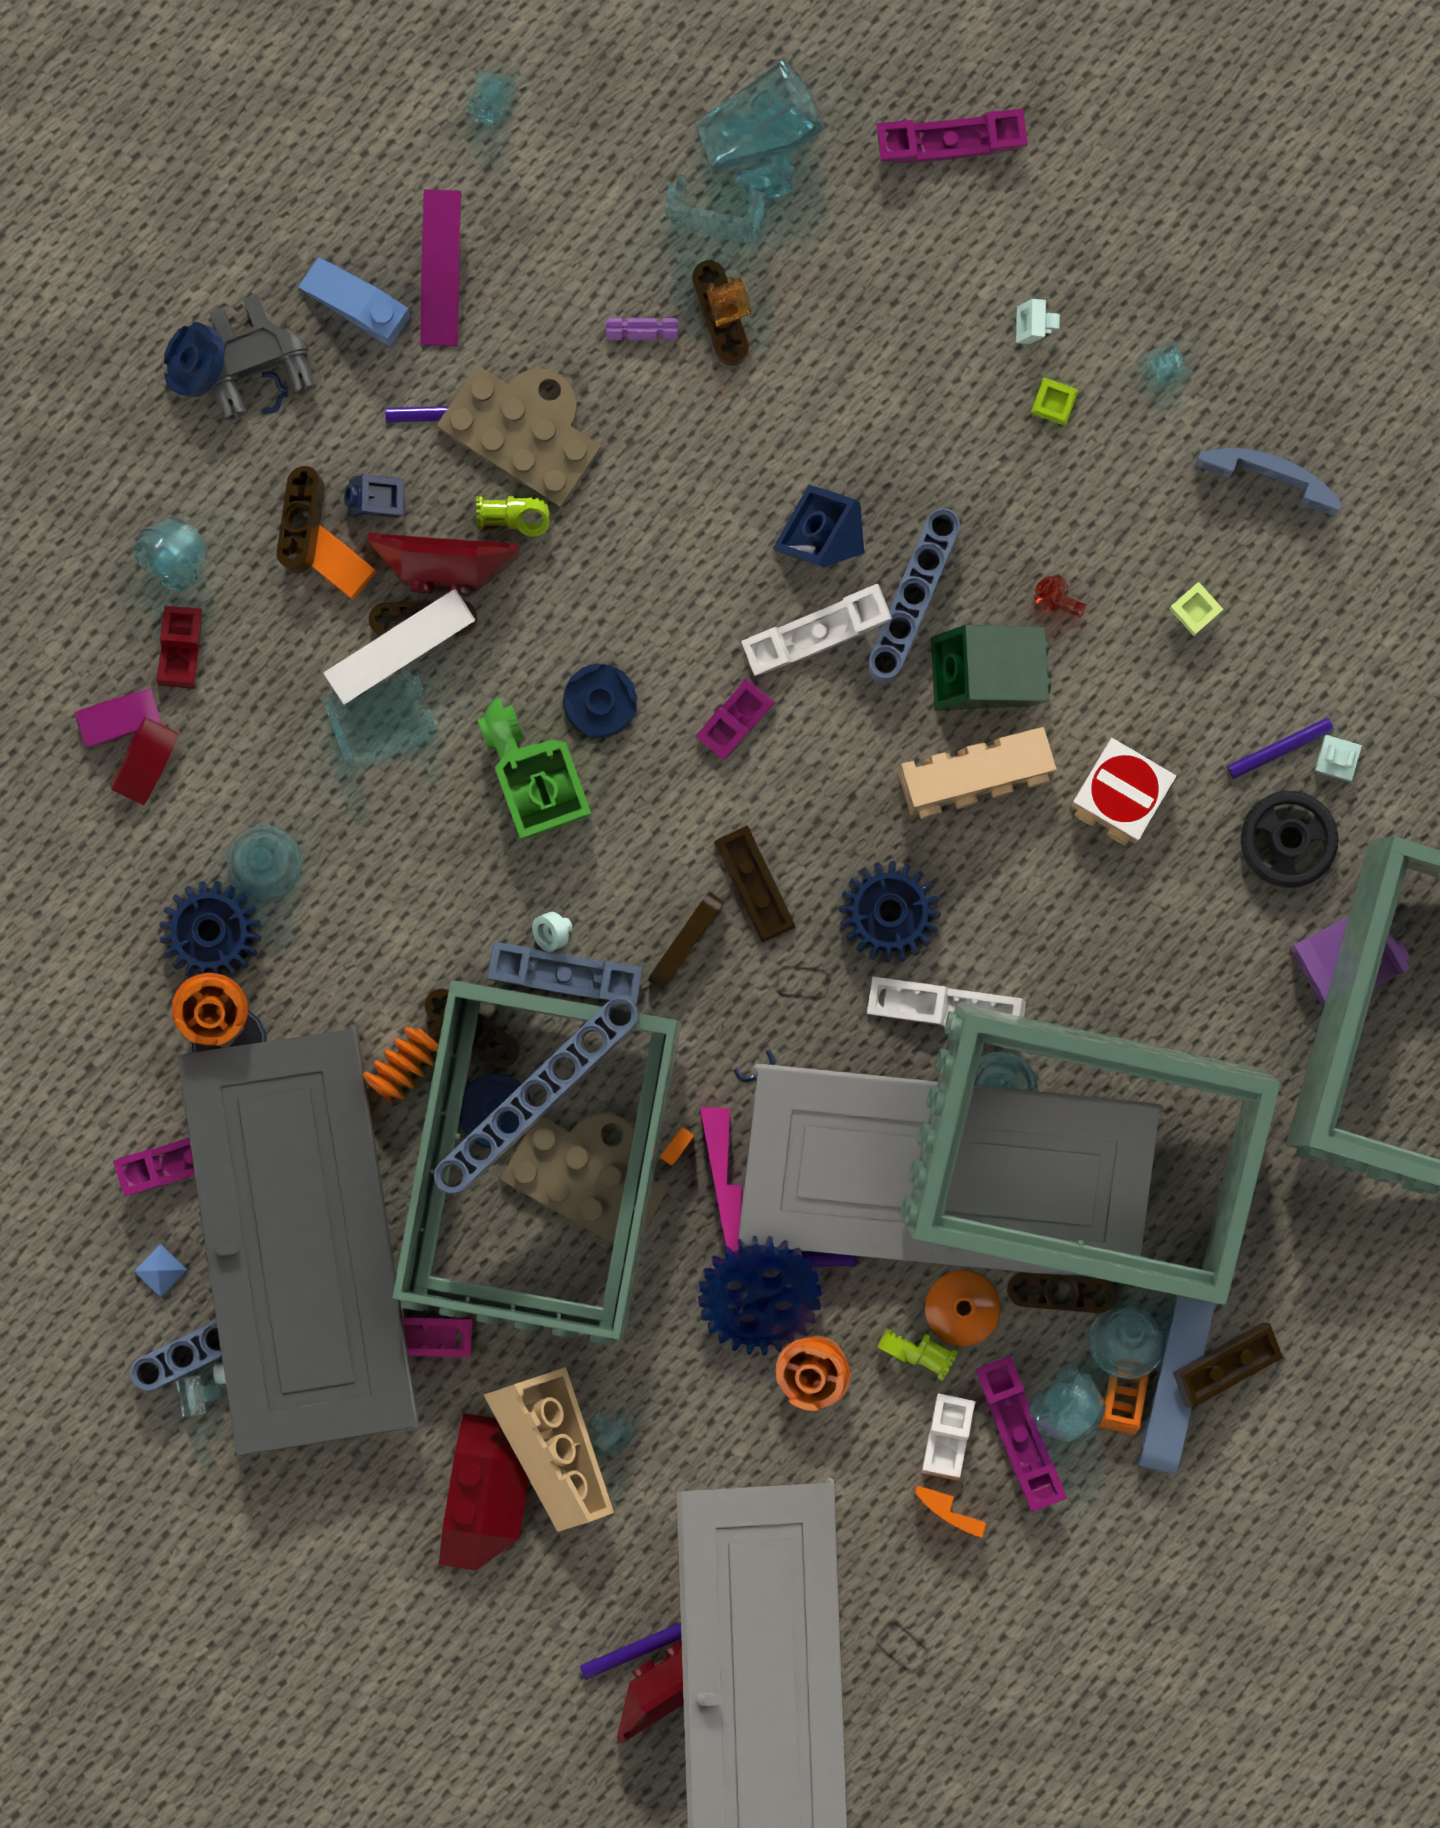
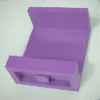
[1290,916,1410,1008]

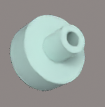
[532,912,572,952]

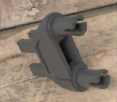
[209,295,317,420]

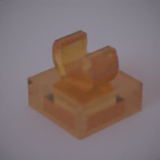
[706,276,752,326]

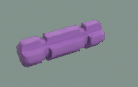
[606,318,678,340]

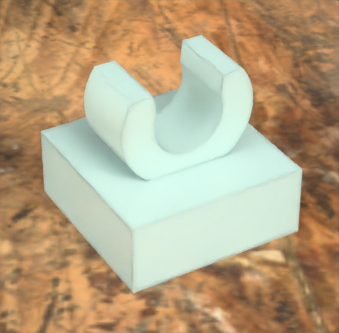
[1016,299,1060,344]
[1314,735,1362,782]

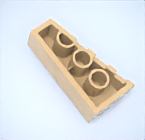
[898,727,1057,819]
[484,1367,614,1532]

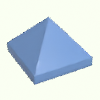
[134,1244,188,1298]

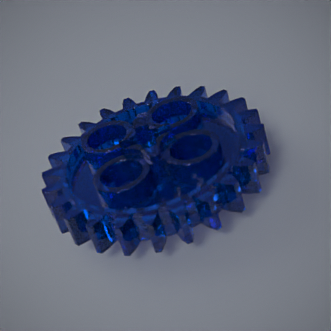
[698,1236,822,1356]

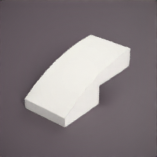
[921,1393,975,1481]

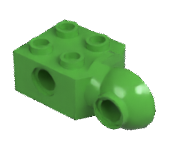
[477,696,592,842]

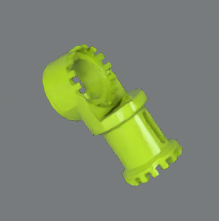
[476,496,550,537]
[876,1328,958,1381]

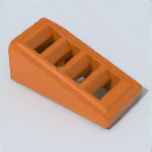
[1098,1348,1152,1435]

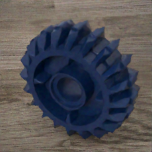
[839,861,941,963]
[159,881,262,978]

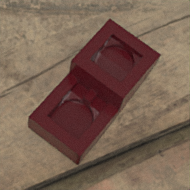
[157,605,202,689]
[110,717,179,805]

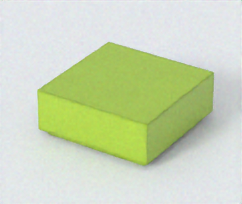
[1030,377,1078,426]

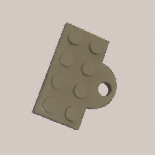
[436,365,601,509]
[500,1113,668,1245]

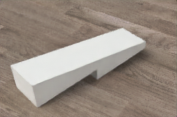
[323,589,475,704]
[867,977,1026,1026]

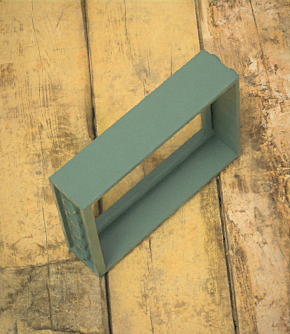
[1286,836,1440,1200]
[392,980,682,1346]
[900,1003,1281,1305]

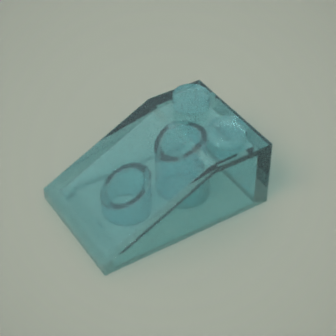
[696,59,825,171]

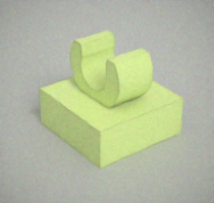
[1169,582,1224,636]

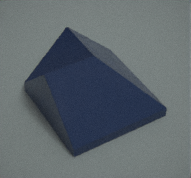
[773,485,864,568]

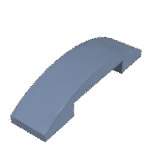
[1194,448,1342,516]
[487,942,642,1005]

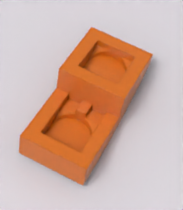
[295,525,377,600]
[914,1485,986,1538]

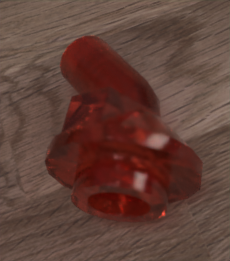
[1034,575,1086,618]

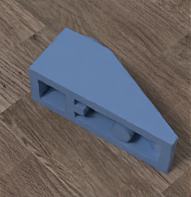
[298,257,411,348]

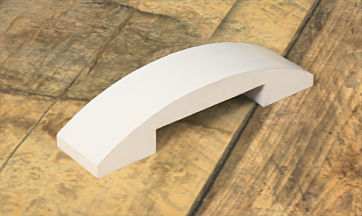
[741,584,892,676]

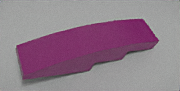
[420,189,462,346]

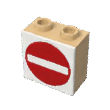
[1071,737,1176,845]

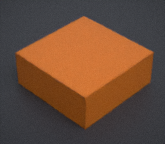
[660,1127,694,1167]

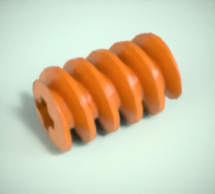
[363,1026,439,1107]

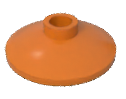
[925,1270,1001,1346]

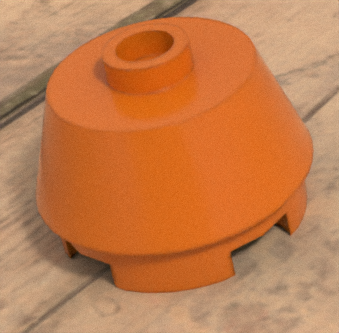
[171,973,248,1045]
[776,1336,851,1411]

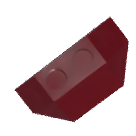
[368,533,519,596]
[438,1413,529,1571]
[617,1640,684,1744]

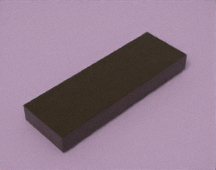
[714,825,796,943]
[1173,1322,1283,1408]

